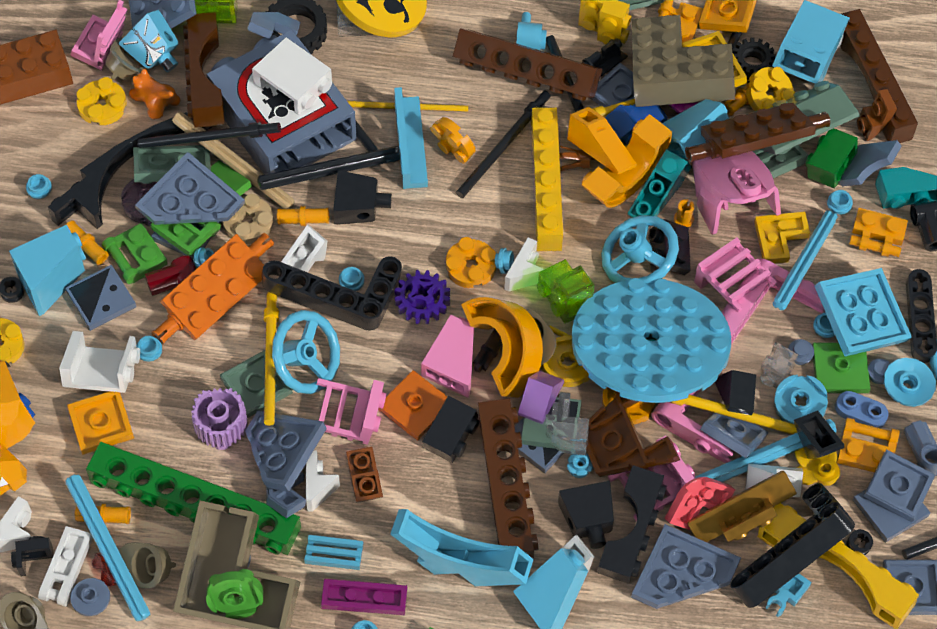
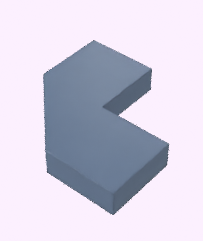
[247,12,300,39]
[266,472,306,518]

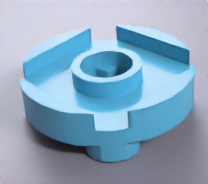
[774,375,828,424]

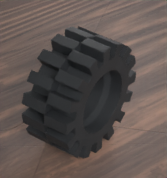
[732,38,776,84]

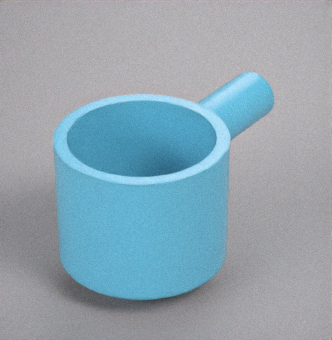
[516,12,547,50]

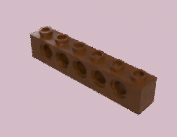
[452,28,602,101]
[478,398,539,559]

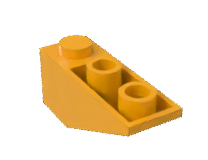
[567,107,637,175]

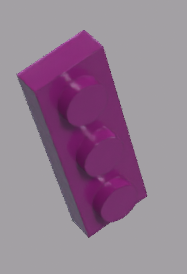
[321,579,408,616]

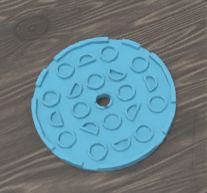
[572,278,731,403]

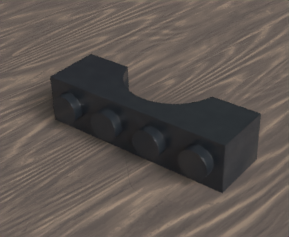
[598,465,667,584]

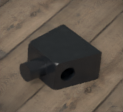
[333,170,392,225]
[558,480,614,549]

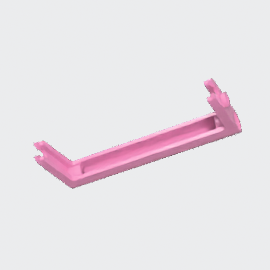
[651,259,825,463]

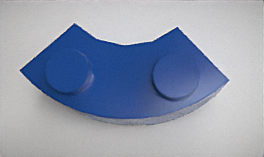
[605,104,669,146]

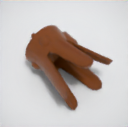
[559,146,595,171]

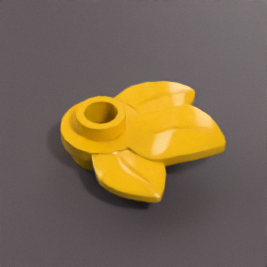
[795,448,840,486]

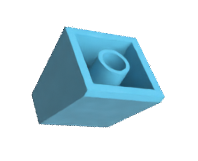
[9,225,86,316]

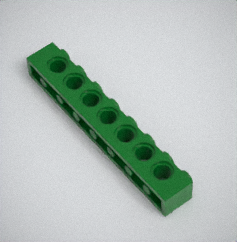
[86,442,301,556]

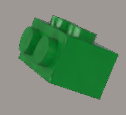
[805,128,858,189]

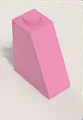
[421,315,474,398]

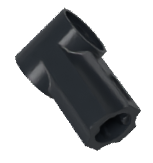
[910,201,937,252]

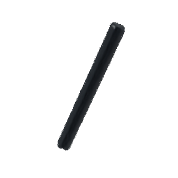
[257,146,400,190]

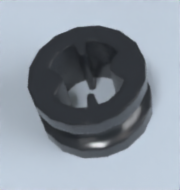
[0,277,24,303]
[846,529,873,555]

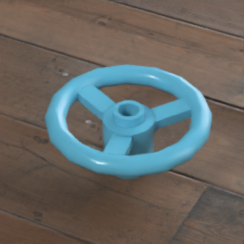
[601,215,679,284]
[272,310,340,394]

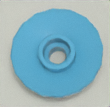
[884,358,936,407]

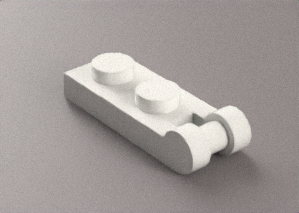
[38,526,93,607]

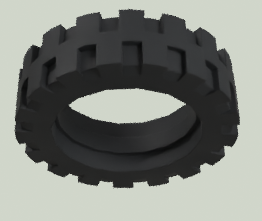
[265,0,328,54]

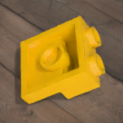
[578,0,632,44]

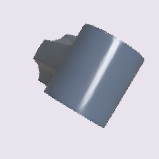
[904,420,937,476]

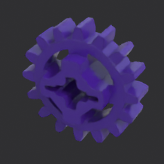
[395,270,450,324]

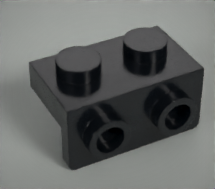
[648,219,691,276]

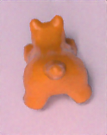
[129,69,181,119]

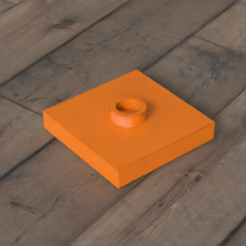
[378,370,447,441]

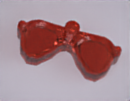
[92,553,117,587]

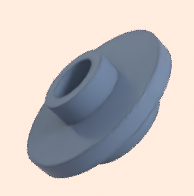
[70,578,110,616]

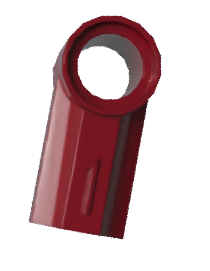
[145,256,196,296]

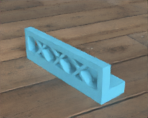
[394,87,428,189]

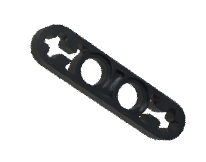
[906,269,937,363]

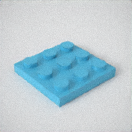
[814,268,912,357]

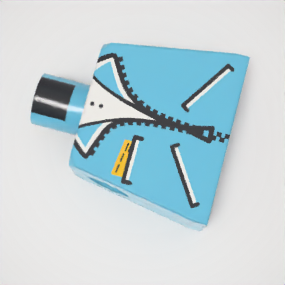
[118,10,179,72]

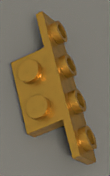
[688,470,797,542]

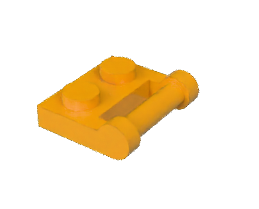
[837,417,900,473]

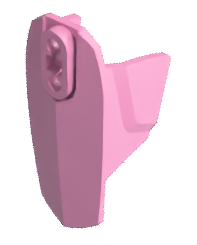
[692,151,781,235]

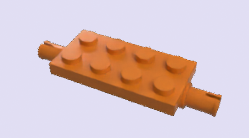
[151,233,274,345]

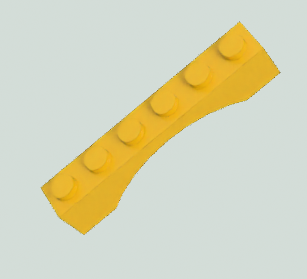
[531,108,563,251]
[757,503,919,629]

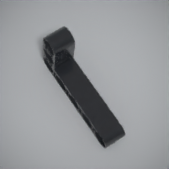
[262,256,402,331]
[730,483,855,608]

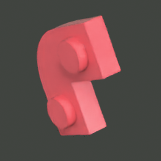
[664,477,735,530]

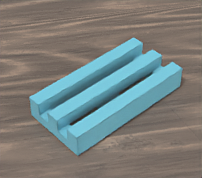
[304,535,363,570]

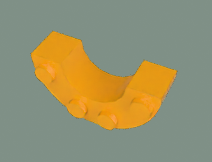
[581,114,672,208]
[461,297,543,398]

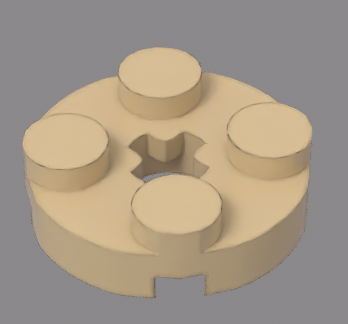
[223,194,274,244]

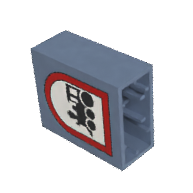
[207,30,357,174]

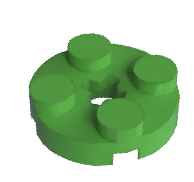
[206,569,263,619]

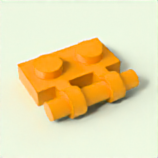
[658,0,704,43]
[849,208,908,257]

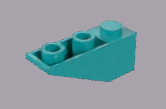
[627,149,692,227]
[875,167,937,209]

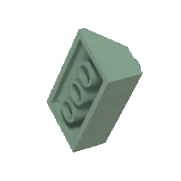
[753,81,860,155]

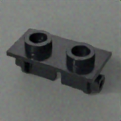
[582,38,628,77]

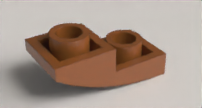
[857,89,897,141]
[346,447,383,503]

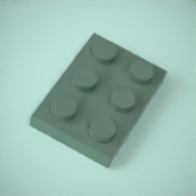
[133,145,211,184]

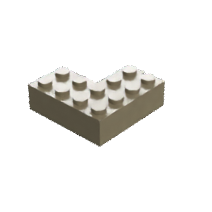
[632,15,735,107]
[173,501,301,629]

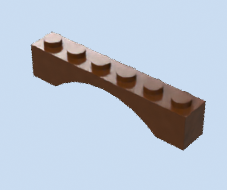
[840,9,918,143]
[183,12,225,128]

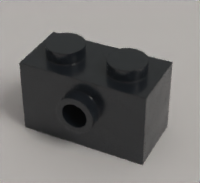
[422,396,480,463]

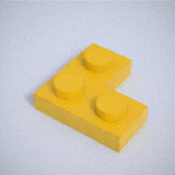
[754,212,810,264]

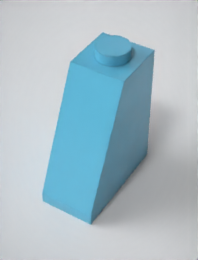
[662,99,729,159]
[513,548,588,629]

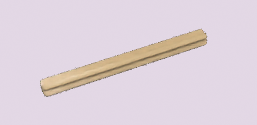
[172,112,295,209]

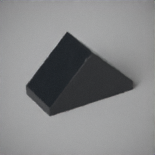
[715,370,756,416]
[794,411,844,459]

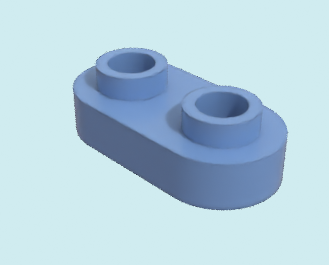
[835,391,888,428]

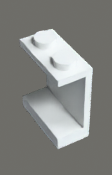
[252,37,332,115]
[59,331,140,393]

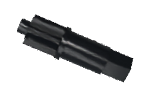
[473,328,503,373]

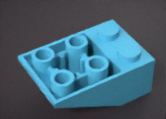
[772,0,850,84]

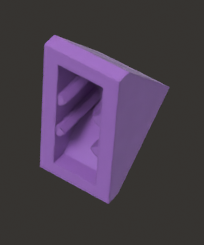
[518,371,564,424]

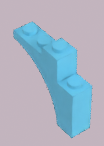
[390,509,534,586]

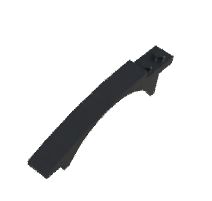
[48,112,213,229]

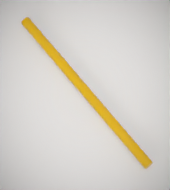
[347,101,468,112]

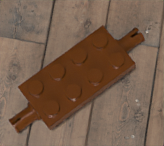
[685,103,831,163]

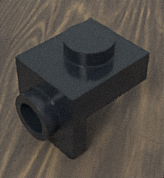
[11,536,54,577]

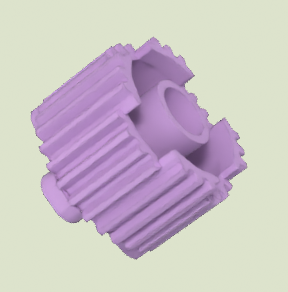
[191,388,248,450]

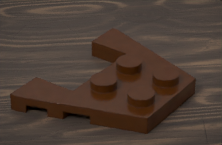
[578,392,680,477]

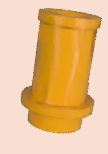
[674,199,695,227]

